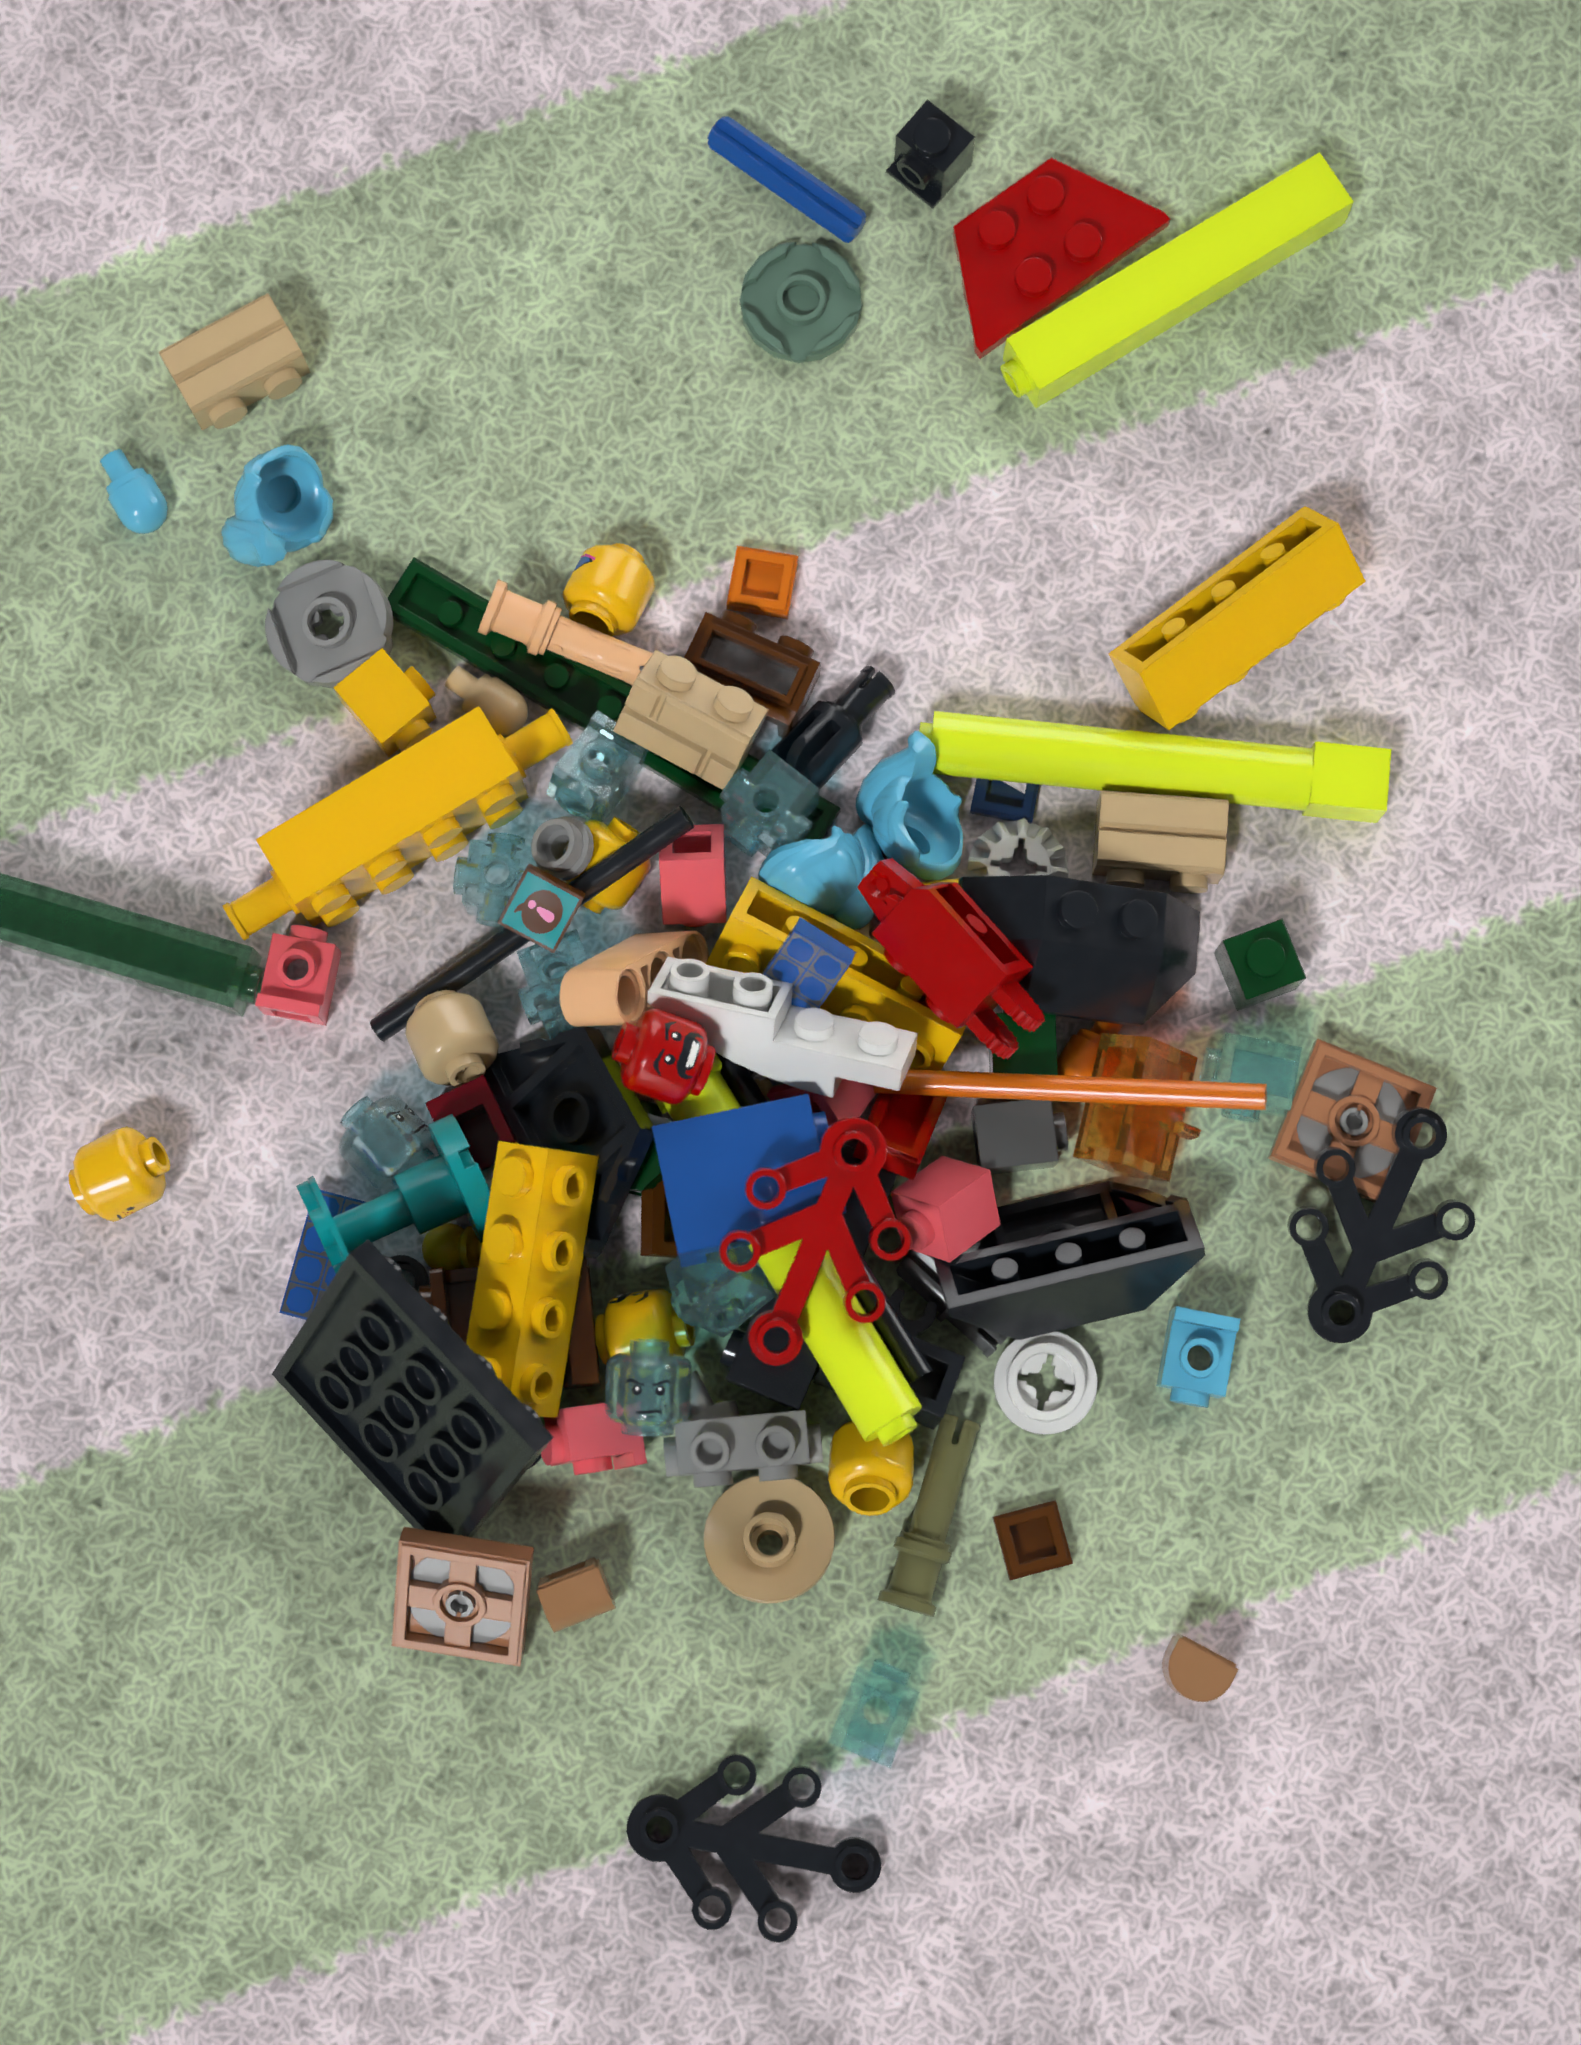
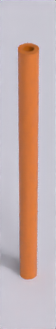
[873,1069,1267,1110]

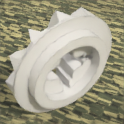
[967,818,1069,878]
[994,1331,1097,1434]

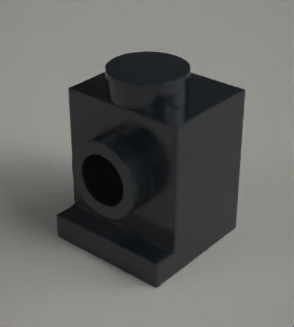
[886,99,975,209]

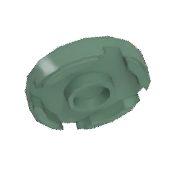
[740,242,862,363]

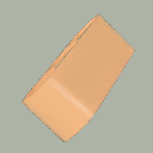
[559,931,709,1027]

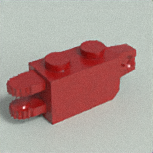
[857,858,1045,1059]

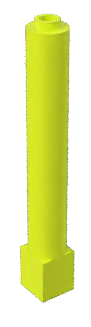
[919,711,1392,823]
[634,1024,922,1446]

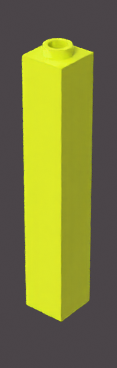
[1000,152,1354,409]

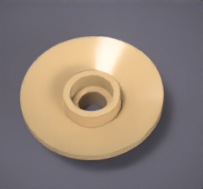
[704,1475,835,1604]

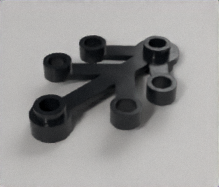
[1287,1106,1475,1343]
[627,1753,881,1942]

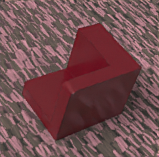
[425,1075,519,1171]

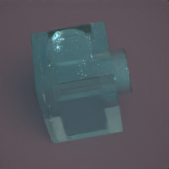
[1199,1032,1302,1122]
[665,1245,777,1338]

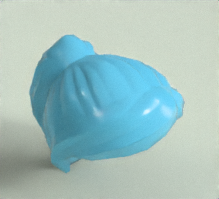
[221,444,333,567]
[855,731,963,880]
[758,824,884,929]

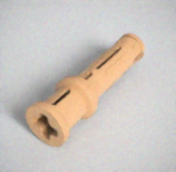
[477,579,653,685]

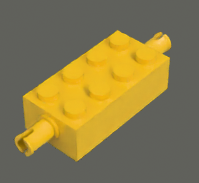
[222,706,573,941]

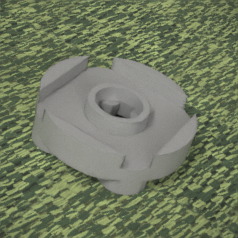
[265,560,393,688]

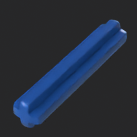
[707,116,866,243]

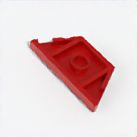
[953,157,1170,359]

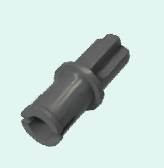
[896,1250,1008,1358]

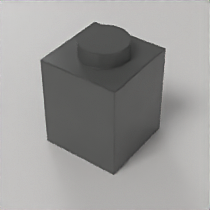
[971,1100,1068,1175]

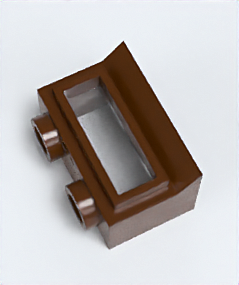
[684,610,820,738]

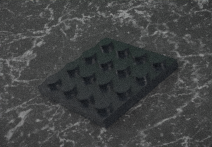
[272,1239,554,1537]

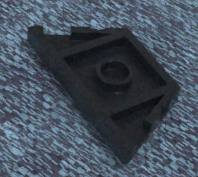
[484,1026,654,1259]

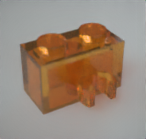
[1073,1033,1201,1182]

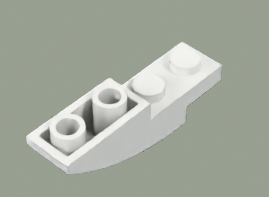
[647,956,918,1098]

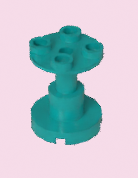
[296,1114,490,1274]

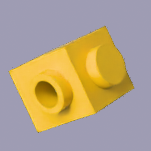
[333,648,437,757]

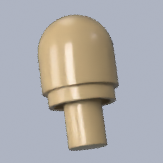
[445,666,528,737]

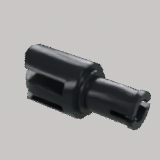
[767,665,895,795]

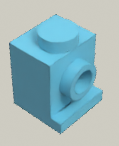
[1156,1306,1241,1408]

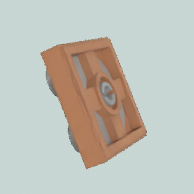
[1268,1039,1437,1203]
[392,1527,534,1667]

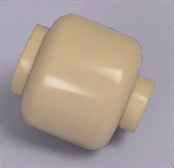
[405,990,499,1087]

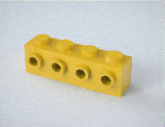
[1108,506,1366,730]
[706,876,966,1070]
[466,1141,599,1417]

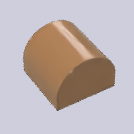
[536,1557,616,1633]
[1162,1634,1239,1702]

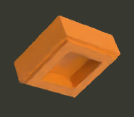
[726,546,798,619]

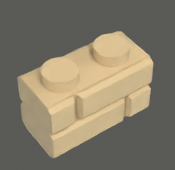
[159,293,310,431]
[613,650,769,791]
[1092,790,1229,894]

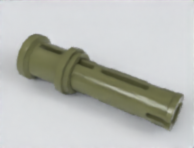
[877,1414,981,1617]

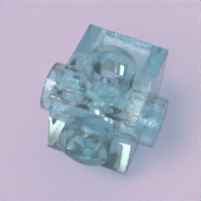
[720,749,820,857]
[453,833,538,928]
[517,929,600,1040]

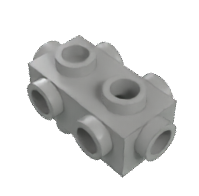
[663,1370,823,1488]

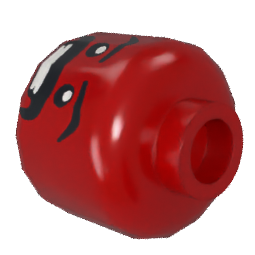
[612,1009,716,1104]

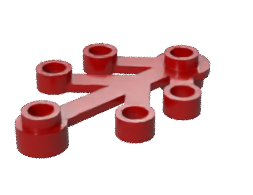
[719,1117,911,1365]

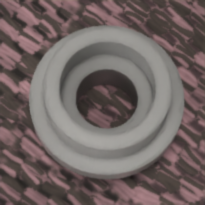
[531,816,594,881]

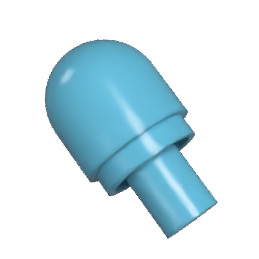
[100,449,168,534]

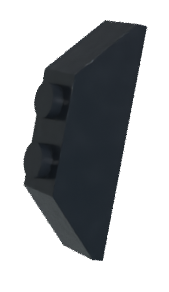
[958,875,1200,1027]
[934,1181,1205,1340]

